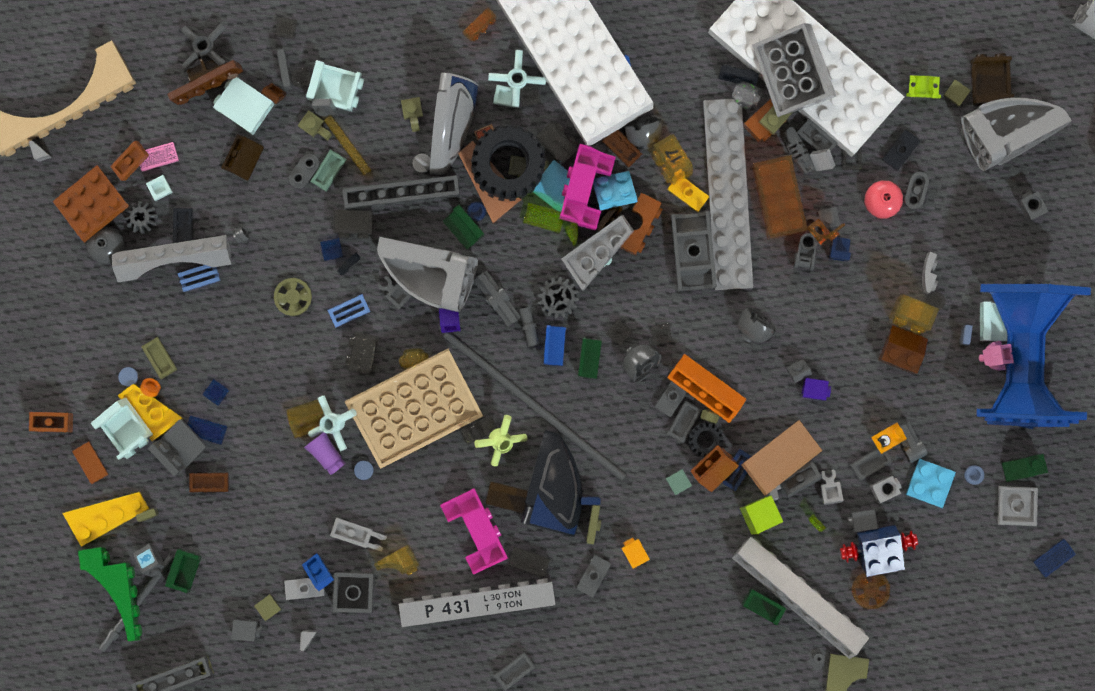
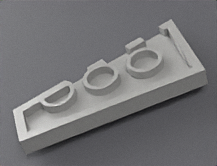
[562,215,634,290]

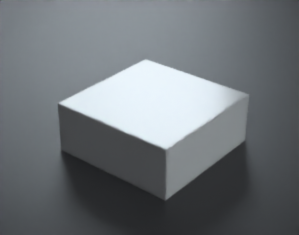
[810,149,835,171]

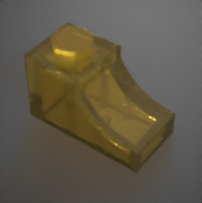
[374,544,420,575]

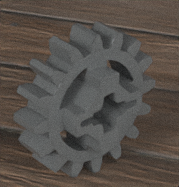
[538,277,579,319]

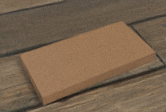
[741,420,822,496]

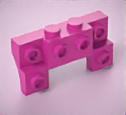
[559,144,616,230]
[440,488,508,575]

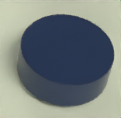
[467,202,486,221]

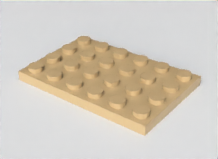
[345,349,483,469]

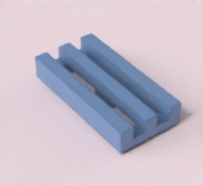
[178,265,221,292]
[328,294,371,328]

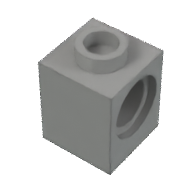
[870,476,902,503]

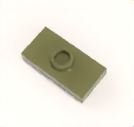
[586,505,602,544]

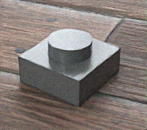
[312,99,336,117]
[786,360,812,383]

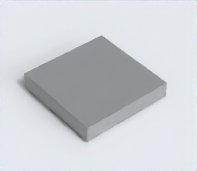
[997,486,1038,526]

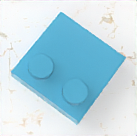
[533,160,570,213]

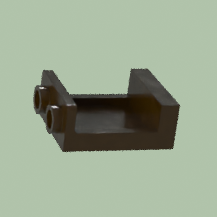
[971,53,1014,106]

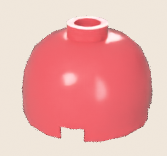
[864,180,903,219]

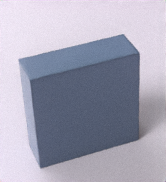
[959,325,973,346]

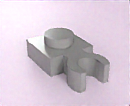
[820,469,844,505]

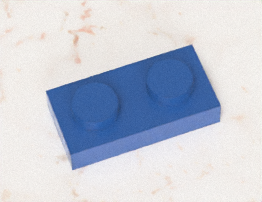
[302,553,334,591]

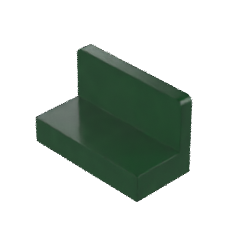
[443,205,484,249]
[578,338,602,379]

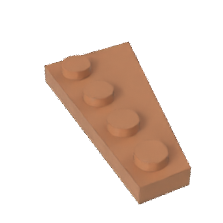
[458,141,522,223]

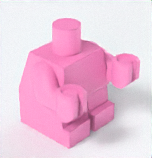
[979,341,1014,371]

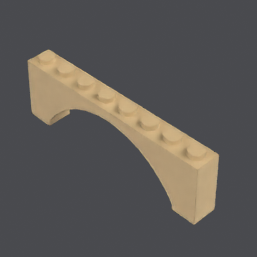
[0,40,136,157]

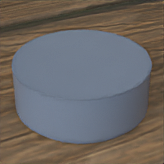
[118,367,139,387]
[354,461,374,480]
[964,465,984,485]

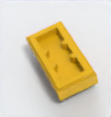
[667,174,709,212]

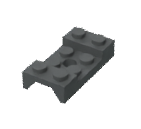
[670,211,717,292]

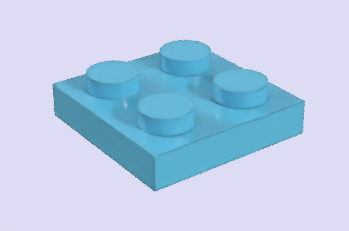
[593,171,637,210]
[906,459,956,508]

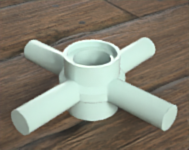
[488,50,546,108]
[308,395,357,451]

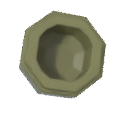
[700,409,719,424]

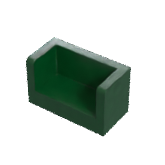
[165,549,202,593]
[742,588,787,625]

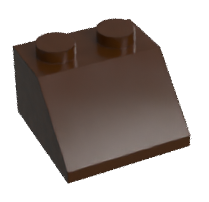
[878,325,928,375]

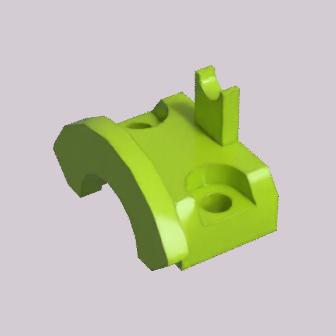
[906,75,941,98]

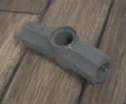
[474,271,521,327]

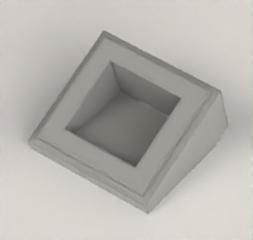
[29,141,52,162]
[300,630,318,651]

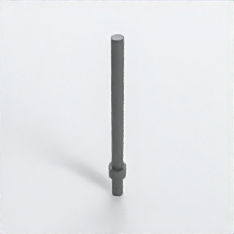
[99,554,174,652]

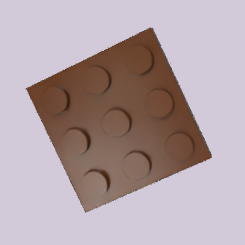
[53,165,129,243]

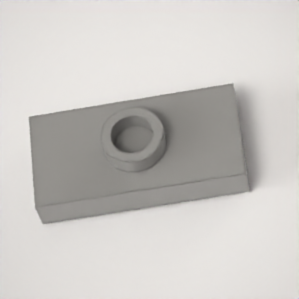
[284,578,325,600]

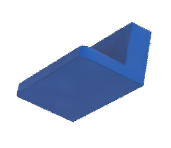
[544,325,566,366]

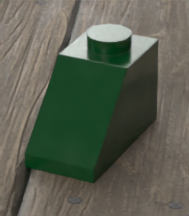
[1002,454,1048,482]

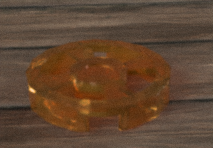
[852,572,890,609]

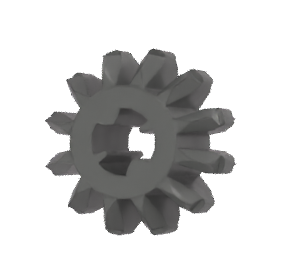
[125,201,158,234]

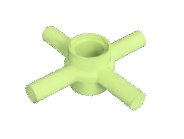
[474,415,527,466]

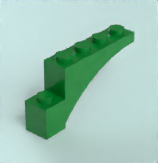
[78,547,142,642]

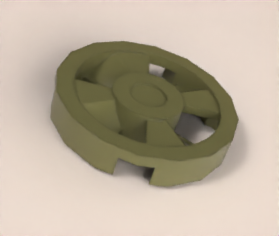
[274,278,312,316]

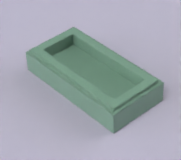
[310,149,347,192]

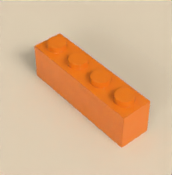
[667,354,746,423]

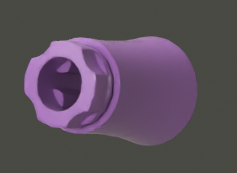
[304,432,346,475]

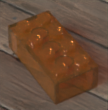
[752,155,808,240]

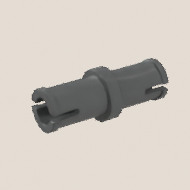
[519,307,540,347]

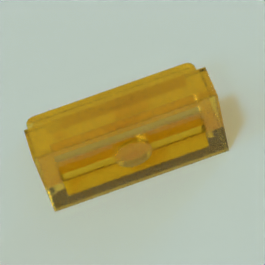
[287,400,325,438]

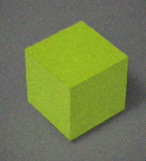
[740,495,783,535]

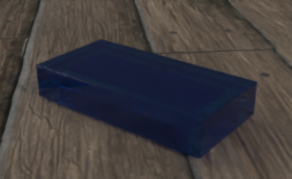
[187,415,228,445]

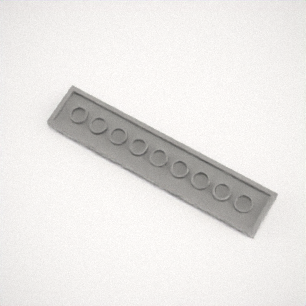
[703,98,753,290]

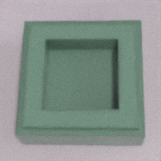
[666,469,692,495]

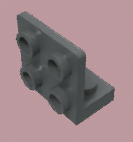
[148,419,207,476]

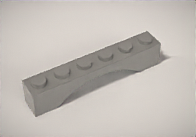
[112,235,231,282]

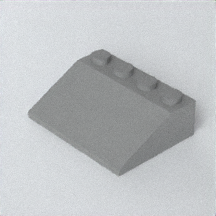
[752,23,836,117]

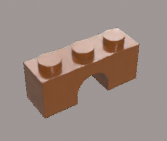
[620,193,663,256]

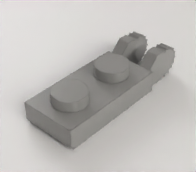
[330,518,387,551]

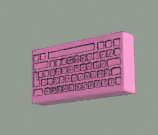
[140,142,179,172]

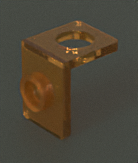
[807,219,845,245]

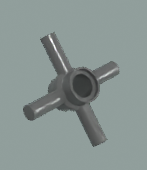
[181,23,227,70]

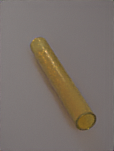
[324,115,372,176]

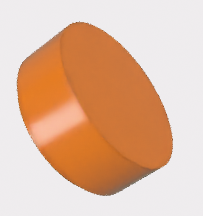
[140,378,161,397]

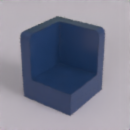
[829,235,851,262]

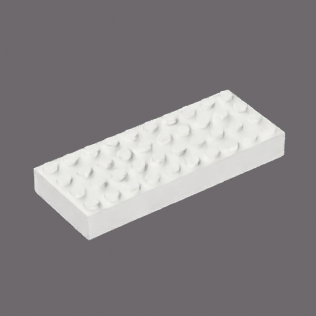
[496,0,653,146]
[708,0,904,157]

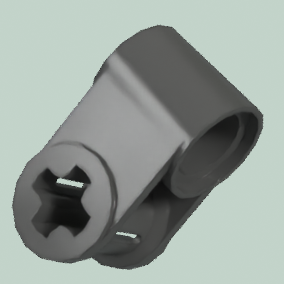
[794,233,817,271]

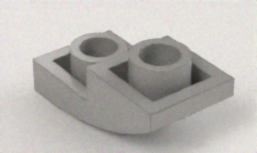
[922,252,938,294]

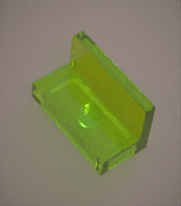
[523,203,564,233]

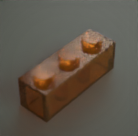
[462,8,496,42]

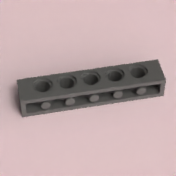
[343,175,460,211]

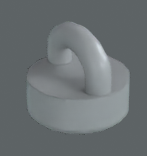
[412,154,430,173]

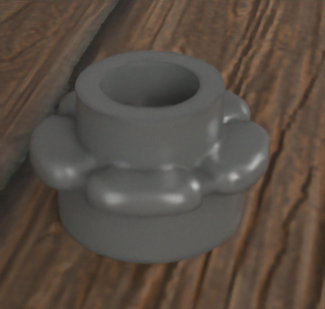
[233,226,250,244]

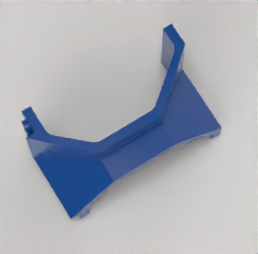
[977,284,1091,427]

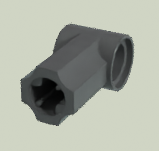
[900,422,928,463]

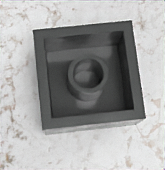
[333,572,375,613]

